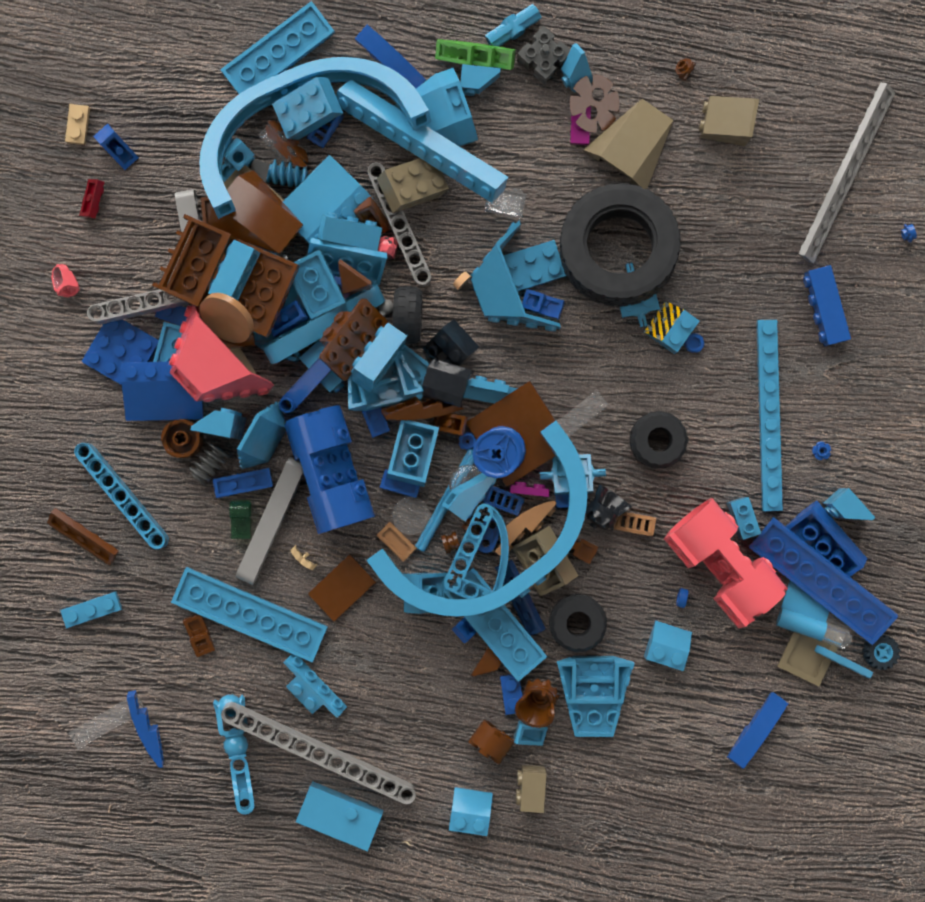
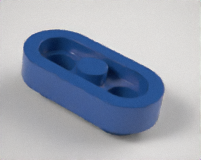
[478,518,500,553]

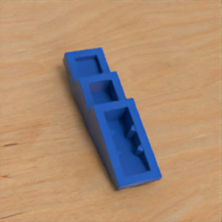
[355,24,426,89]
[126,690,164,768]
[727,692,789,769]

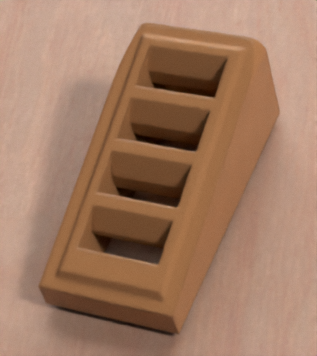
[614,512,656,536]

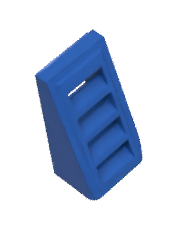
[307,114,344,148]
[483,486,525,516]

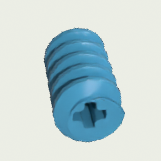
[267,159,309,188]

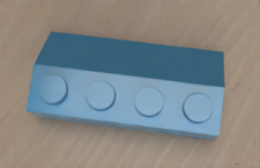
[190,408,246,440]

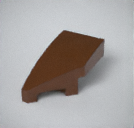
[470,646,502,677]

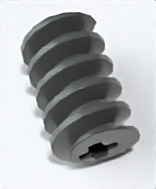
[189,444,231,486]

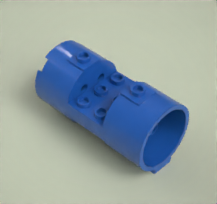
[284,405,375,534]

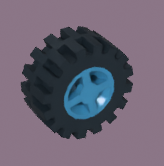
[862,634,901,670]

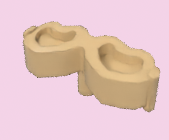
[290,545,318,570]

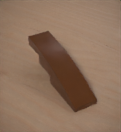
[381,397,463,420]

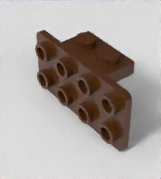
[319,298,388,381]

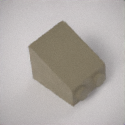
[698,96,759,146]

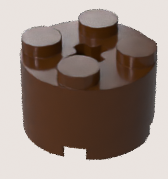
[161,419,204,458]
[468,719,514,765]

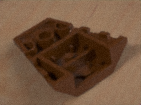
[208,170,303,255]

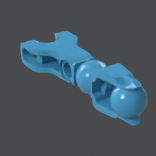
[213,694,254,814]

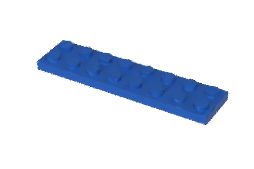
[749,517,898,645]

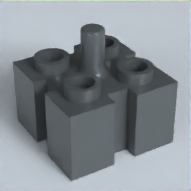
[517,25,570,85]

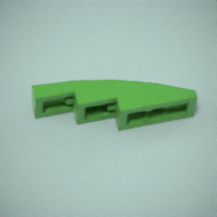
[435,39,516,70]

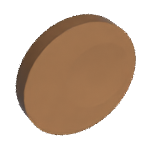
[200,293,254,343]

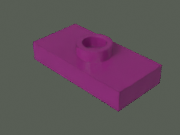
[570,106,591,145]

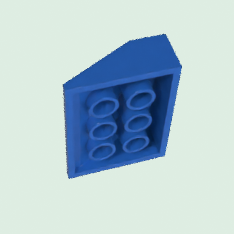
[121,362,204,421]

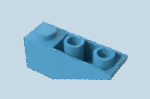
[442,473,496,522]

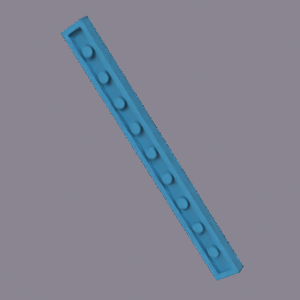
[757,320,783,511]

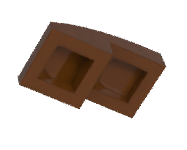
[182,614,215,657]

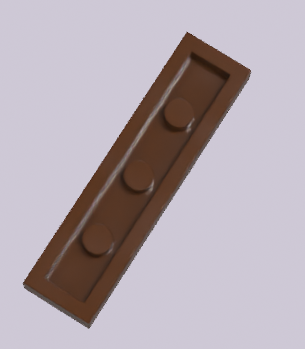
[47,508,119,566]

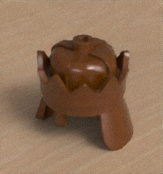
[515,679,560,728]

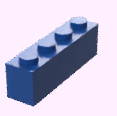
[803,265,851,347]

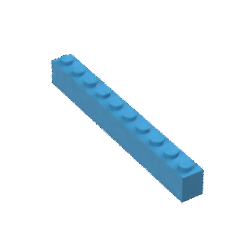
[336,79,508,203]

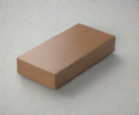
[376,522,417,562]

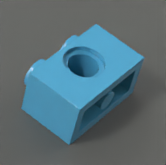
[727,497,761,540]

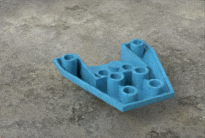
[394,68,478,147]

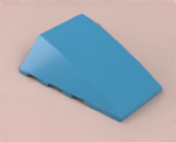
[348,353,423,411]
[237,401,286,469]
[557,655,635,737]

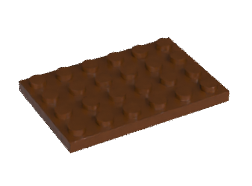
[165,225,300,338]

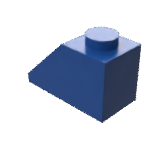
[93,124,139,170]

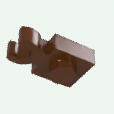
[570,539,599,565]

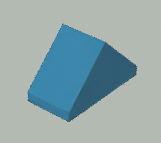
[514,719,548,746]

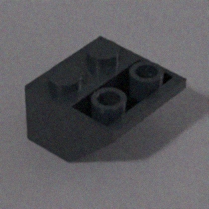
[423,319,480,366]

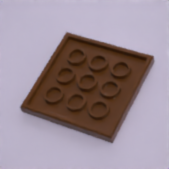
[466,381,556,486]

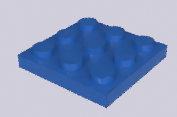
[81,320,159,385]

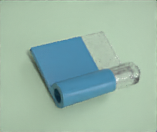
[776,580,852,649]

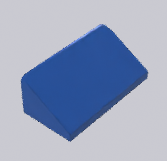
[271,300,309,337]

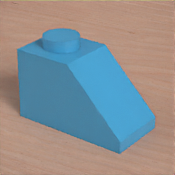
[561,43,593,93]
[460,64,501,96]

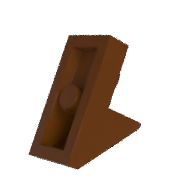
[432,413,468,436]

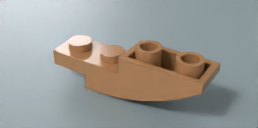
[494,501,557,556]

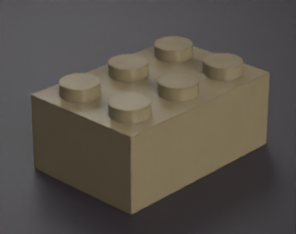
[377,158,449,213]

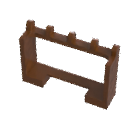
[152,214,237,308]

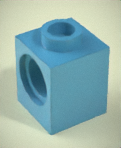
[223,137,254,171]

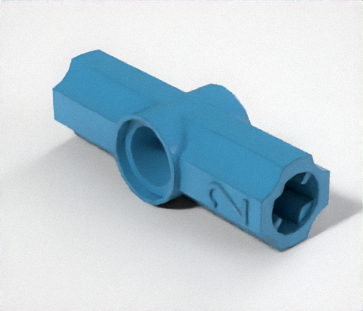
[485,4,542,47]

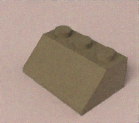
[513,526,578,596]

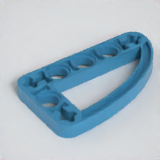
[444,503,509,599]

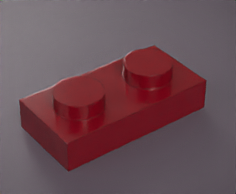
[79,179,105,219]

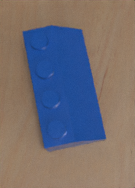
[786,500,867,577]

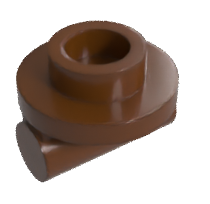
[675,58,696,81]

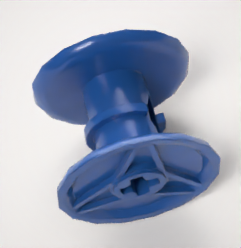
[472,426,526,478]

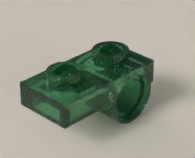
[229,500,251,539]

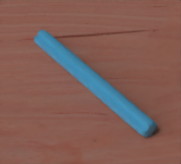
[415,448,474,551]

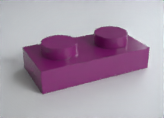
[510,482,549,497]

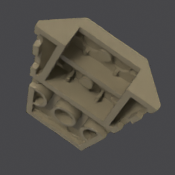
[583,99,673,189]

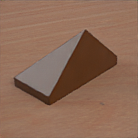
[338,259,373,294]

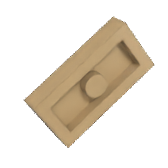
[65,104,90,145]

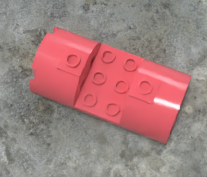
[663,498,788,628]

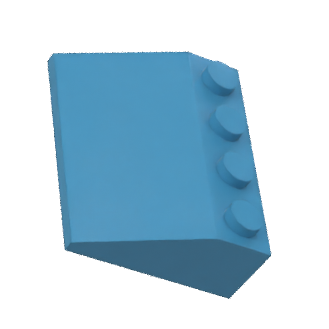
[283,155,371,244]

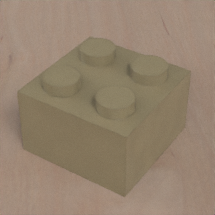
[516,765,546,813]

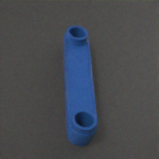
[279,358,332,413]

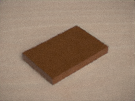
[308,554,376,621]

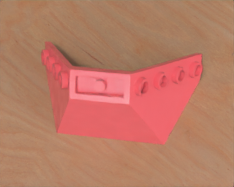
[169,305,274,402]

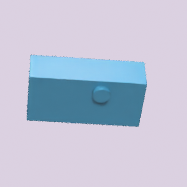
[296,781,383,852]

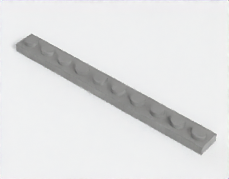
[799,83,895,263]

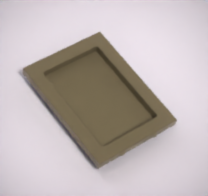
[777,622,845,686]

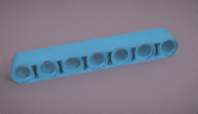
[262,283,386,364]
[74,443,169,549]

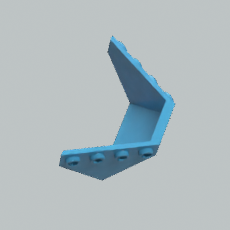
[470,220,561,332]

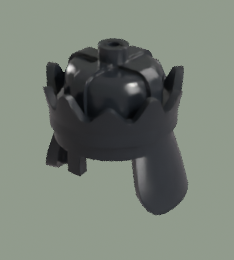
[586,483,632,531]

